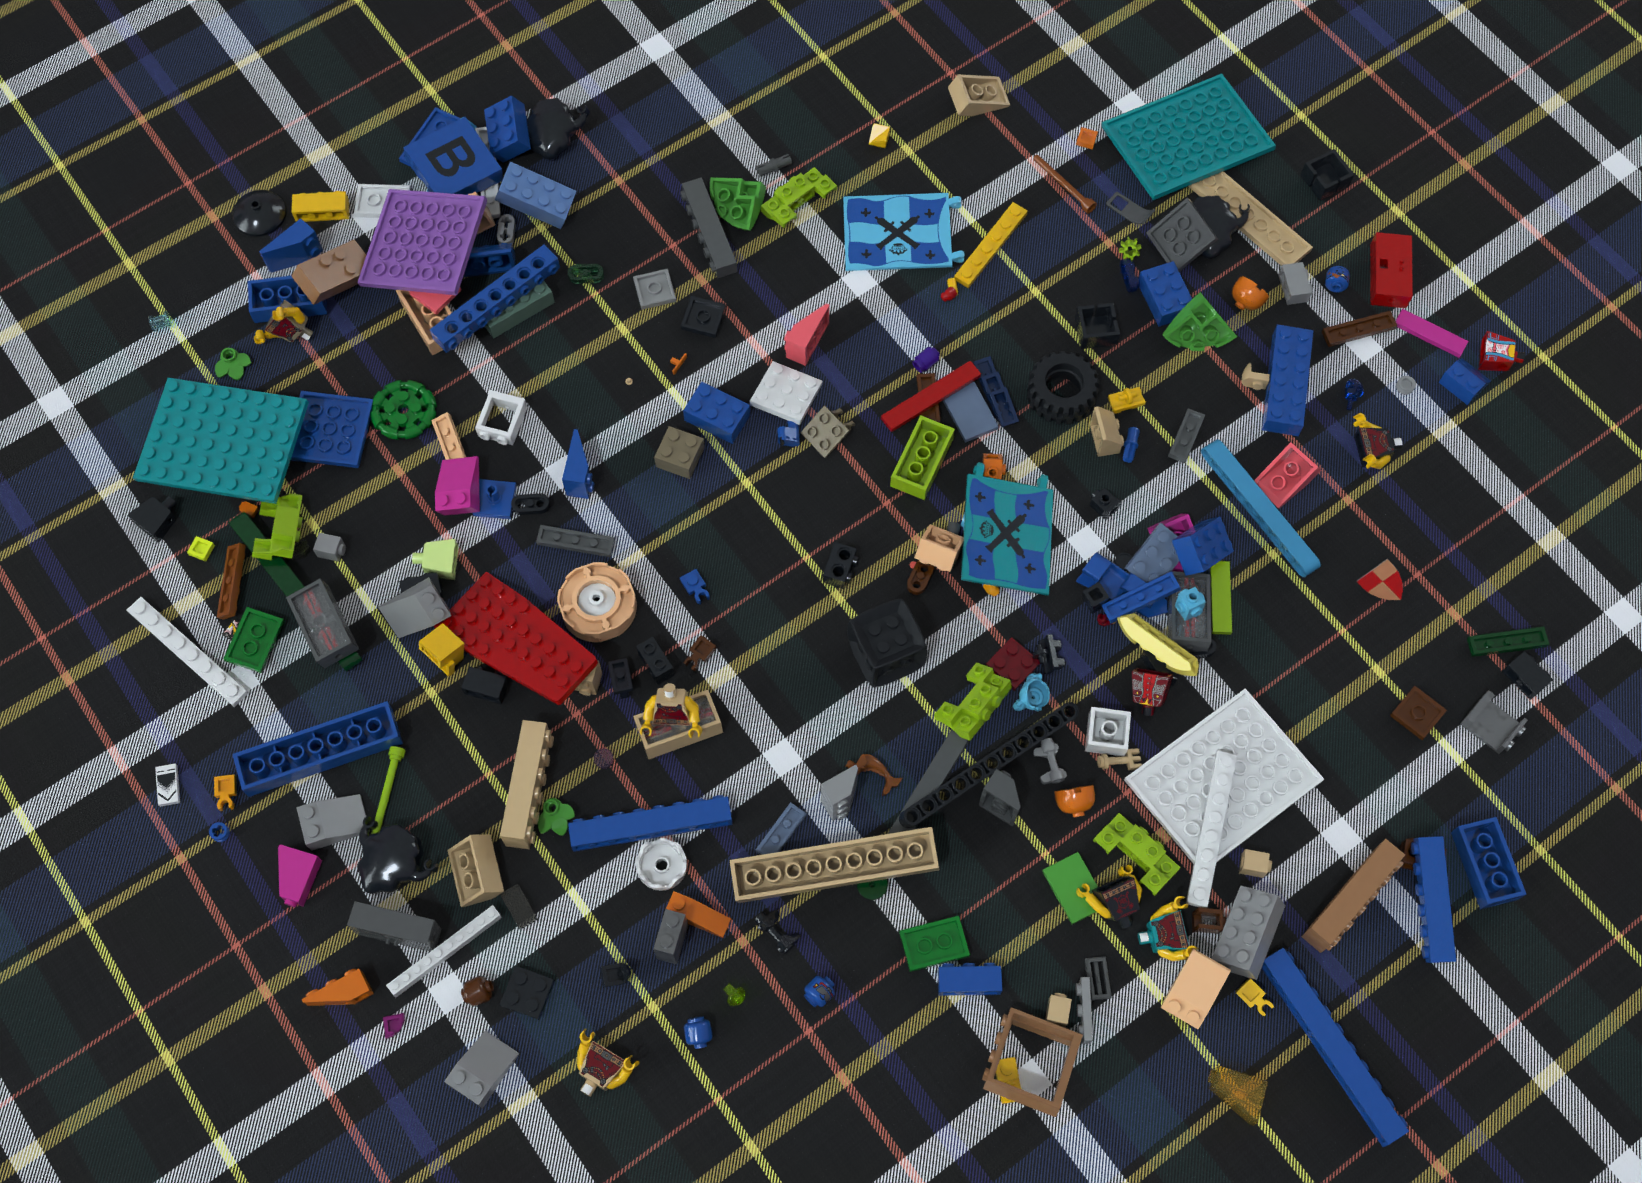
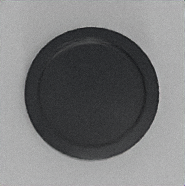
[1115,552,1132,571]

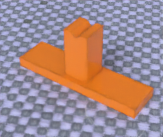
[670,353,687,375]

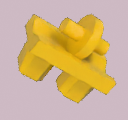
[1108,387,1146,414]

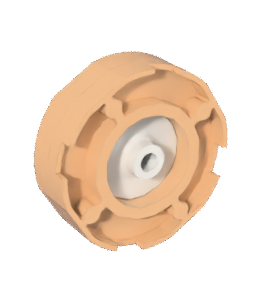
[557,562,637,642]

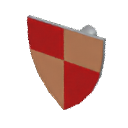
[1357,559,1403,600]

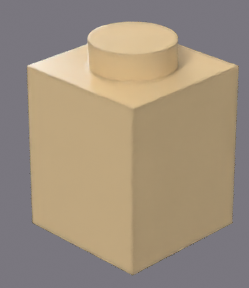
[1239,849,1272,878]
[1045,993,1072,1027]

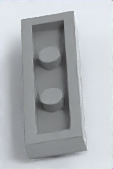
[1075,977,1093,1044]

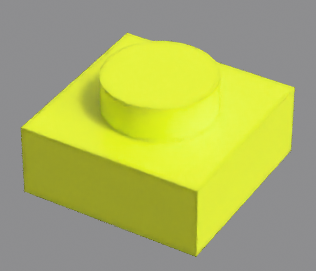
[187,536,215,562]

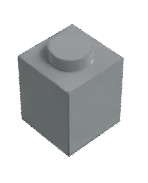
[313,533,346,562]

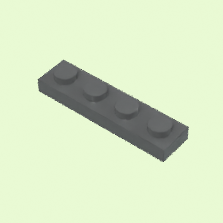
[536,525,615,557]

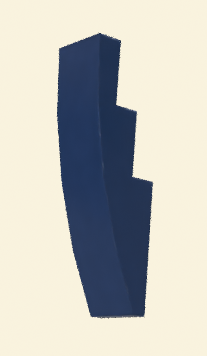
[973,356,1019,428]

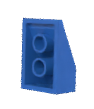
[259,218,323,273]
[562,429,594,499]

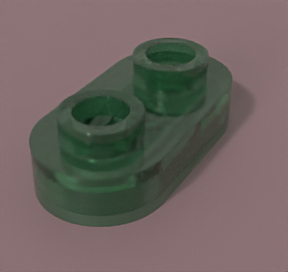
[567,264,604,284]

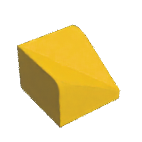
[869,123,890,148]

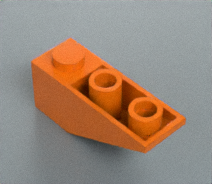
[301,969,374,1006]

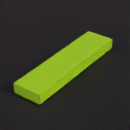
[1210,561,1232,635]

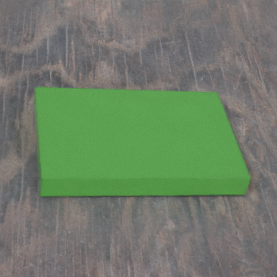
[1042,852,1098,925]

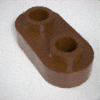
[907,560,934,595]

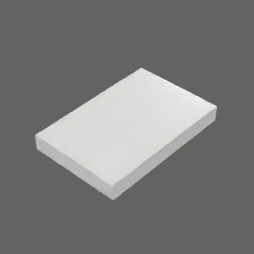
[354,184,412,218]

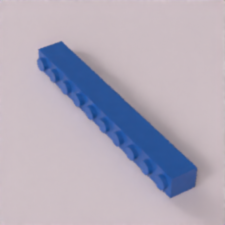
[1262,948,1409,1147]

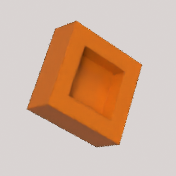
[1076,127,1098,150]

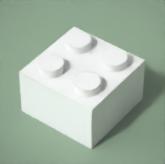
[1085,707,1131,756]

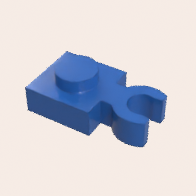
[680,569,710,605]

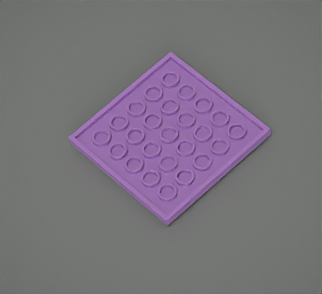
[357,189,487,295]

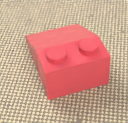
[784,303,830,366]
[1254,442,1321,508]

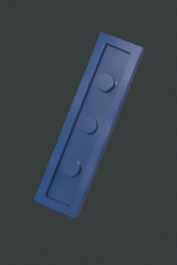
[1102,571,1181,624]

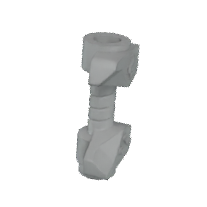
[1033,738,1067,784]

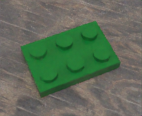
[223,607,284,673]
[899,916,970,972]

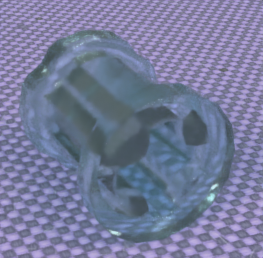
[148,311,172,332]

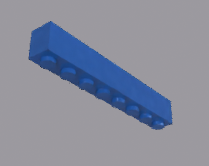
[568,795,733,852]

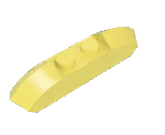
[1117,613,1199,676]

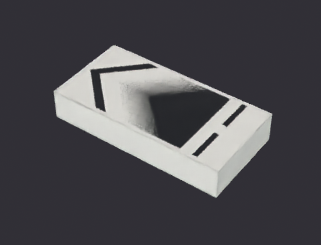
[155,764,180,807]

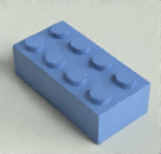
[495,162,576,229]

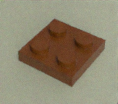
[1390,686,1447,740]

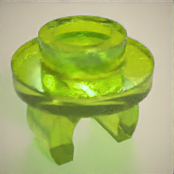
[723,983,745,1006]

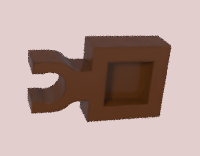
[683,635,717,672]

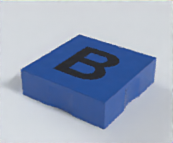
[403,117,503,195]

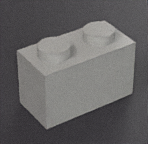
[1278,262,1313,305]

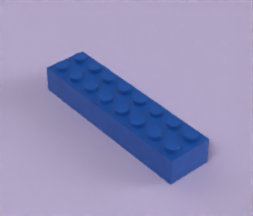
[232,701,403,797]

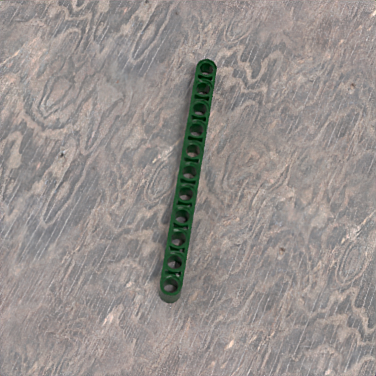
[228,511,363,672]

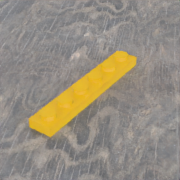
[954,202,1028,289]

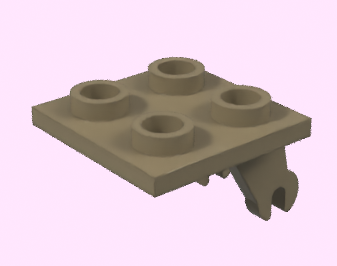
[801,405,855,458]

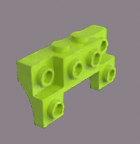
[761,167,837,228]
[252,493,303,560]
[934,662,1012,741]
[1093,813,1181,896]

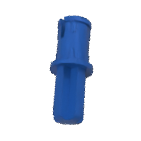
[1123,427,1140,463]

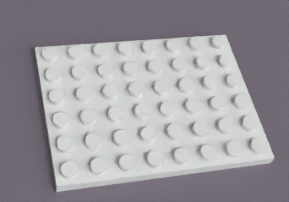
[1124,689,1324,864]

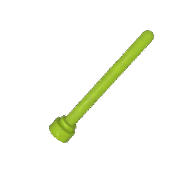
[371,746,406,834]

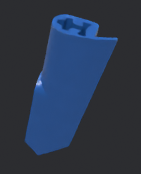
[1076,552,1168,618]

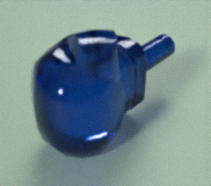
[1345,379,1364,411]

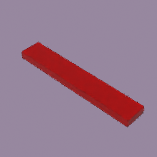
[881,361,981,432]

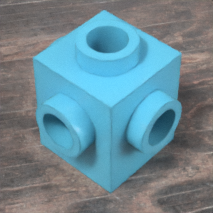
[1175,587,1206,621]

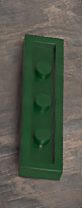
[1467,626,1549,657]

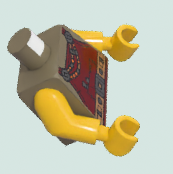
[254,300,313,344]

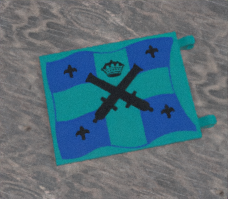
[961,462,1053,595]

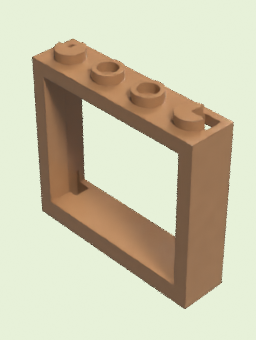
[982,1007,1083,1117]

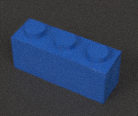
[937,963,1002,996]

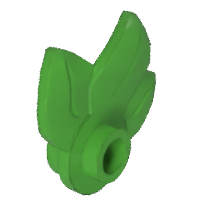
[215,348,251,380]
[538,798,575,836]

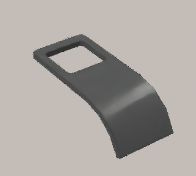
[1106,192,1155,224]

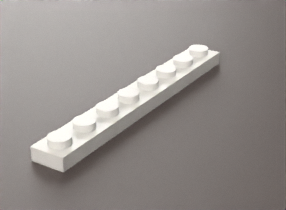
[127,597,249,707]
[1186,750,1237,908]

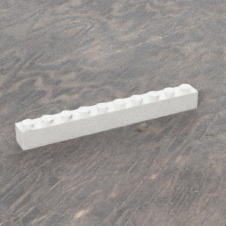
[386,905,502,997]

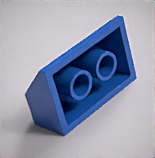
[463,243,516,277]

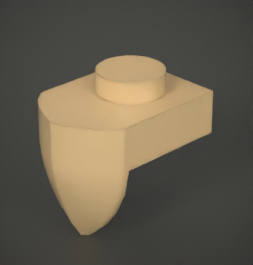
[1241,363,1270,390]

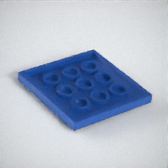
[291,391,373,468]

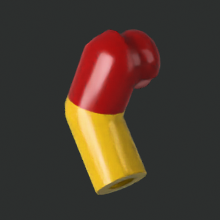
[941,278,958,302]

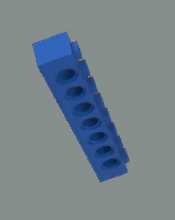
[430,245,560,353]

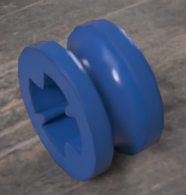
[209,822,230,842]

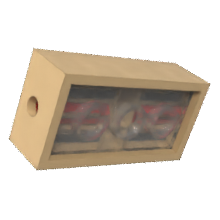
[633,690,723,759]

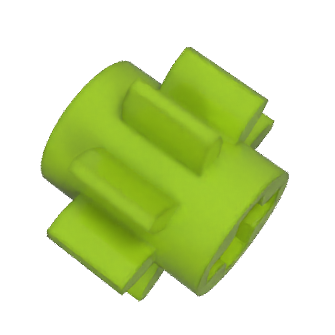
[1119,237,1141,260]

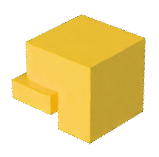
[419,623,464,677]

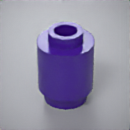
[912,347,940,373]

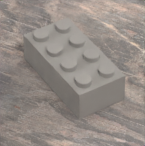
[1211,886,1286,980]

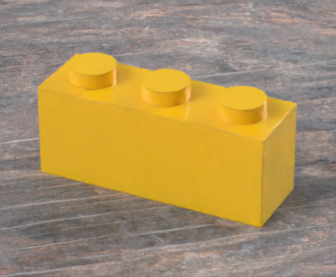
[292,191,349,222]

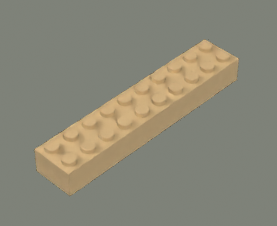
[730,827,940,903]

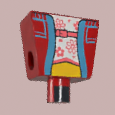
[1478,331,1525,371]

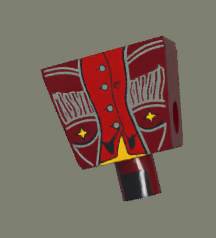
[1132,668,1173,716]

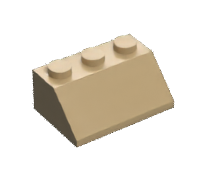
[448,834,504,907]

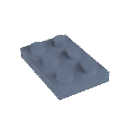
[1125,523,1179,583]

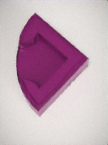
[383,1013,405,1039]

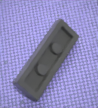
[1168,408,1205,463]

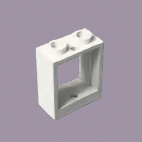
[475,390,528,445]

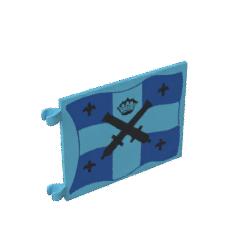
[843,193,965,271]

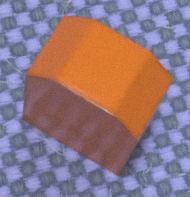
[239,501,259,519]

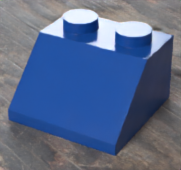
[1439,358,1491,405]

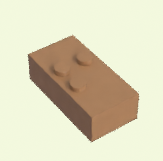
[292,239,366,305]

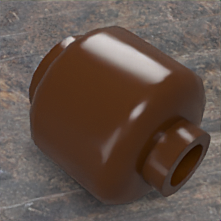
[461,976,494,1007]

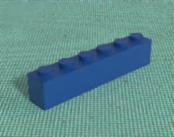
[1411,836,1456,963]

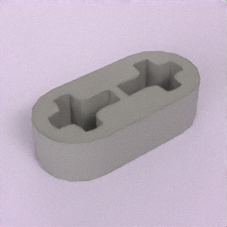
[497,214,516,245]

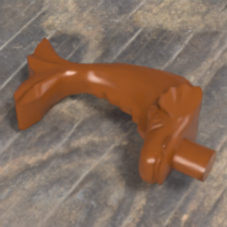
[846,754,902,796]

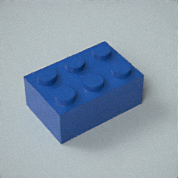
[484,96,531,163]
[1137,261,1192,327]
[683,381,751,444]
[1172,516,1234,576]

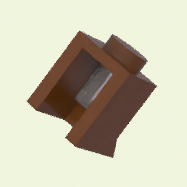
[1192,908,1226,934]

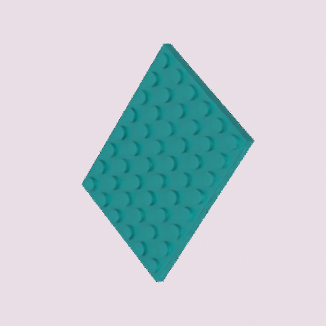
[1101,74,1276,200]
[133,378,309,504]

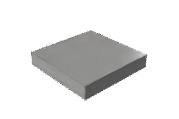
[633,269,676,310]

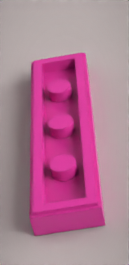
[1396,309,1469,358]

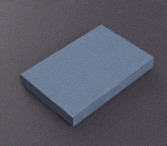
[943,382,999,443]

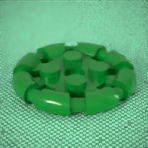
[370,380,437,440]

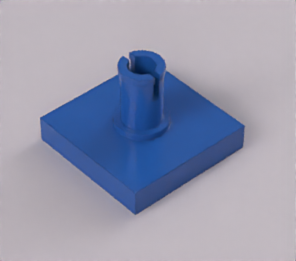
[473,479,517,519]

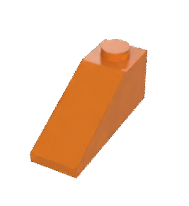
[666,891,731,938]

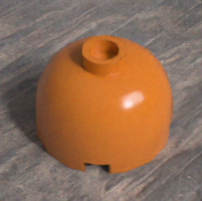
[1232,276,1269,311]
[1054,785,1095,817]

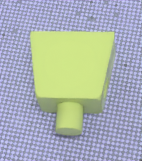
[412,539,459,580]

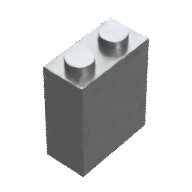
[653,909,688,964]

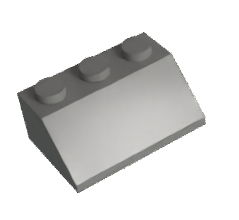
[820,765,858,821]

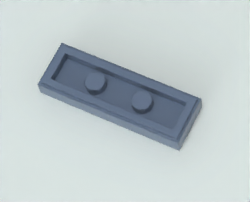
[755,802,807,855]

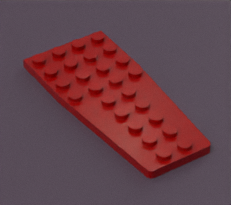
[434,572,598,705]

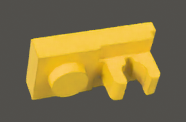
[996,1057,1021,1104]

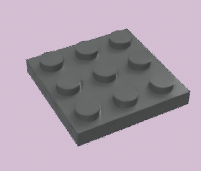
[1146,198,1218,272]

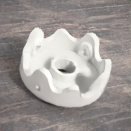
[636,838,687,891]

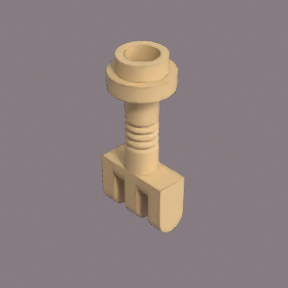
[1097,748,1142,770]

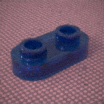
[1120,258,1140,293]

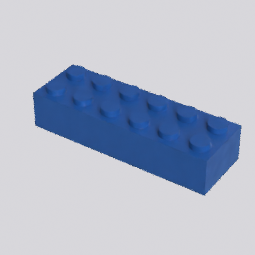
[1262,324,1313,436]

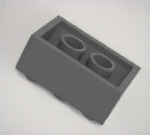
[979,769,1021,827]

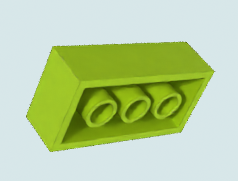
[890,415,955,500]

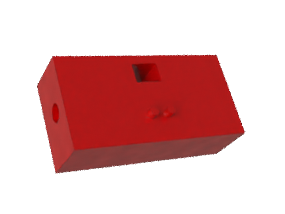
[1370,232,1413,308]

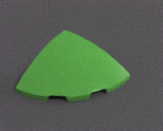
[710,177,766,231]
[1163,292,1237,351]

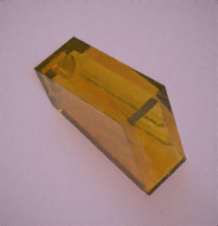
[1208,1065,1268,1126]

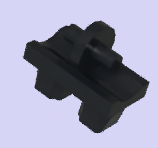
[1032,634,1065,674]

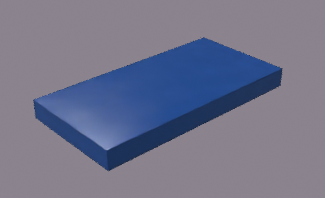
[399,107,460,167]

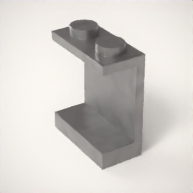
[1460,690,1528,754]

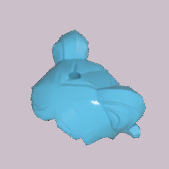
[1012,673,1050,712]

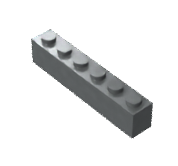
[680,177,737,278]

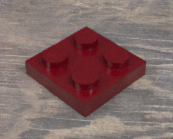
[986,637,1040,691]

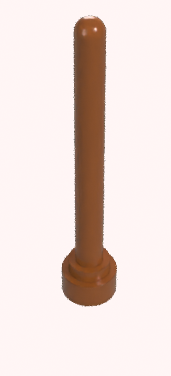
[1033,155,1097,214]

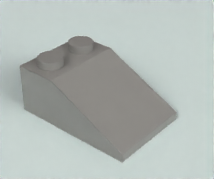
[378,577,451,638]
[296,794,370,851]
[444,1031,520,1108]

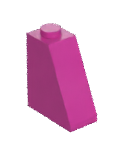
[278,845,322,907]

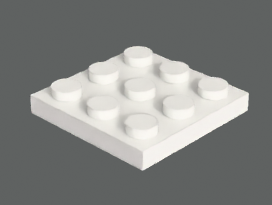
[750,361,823,425]

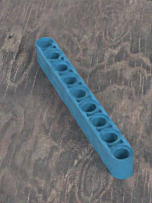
[1201,439,1321,577]

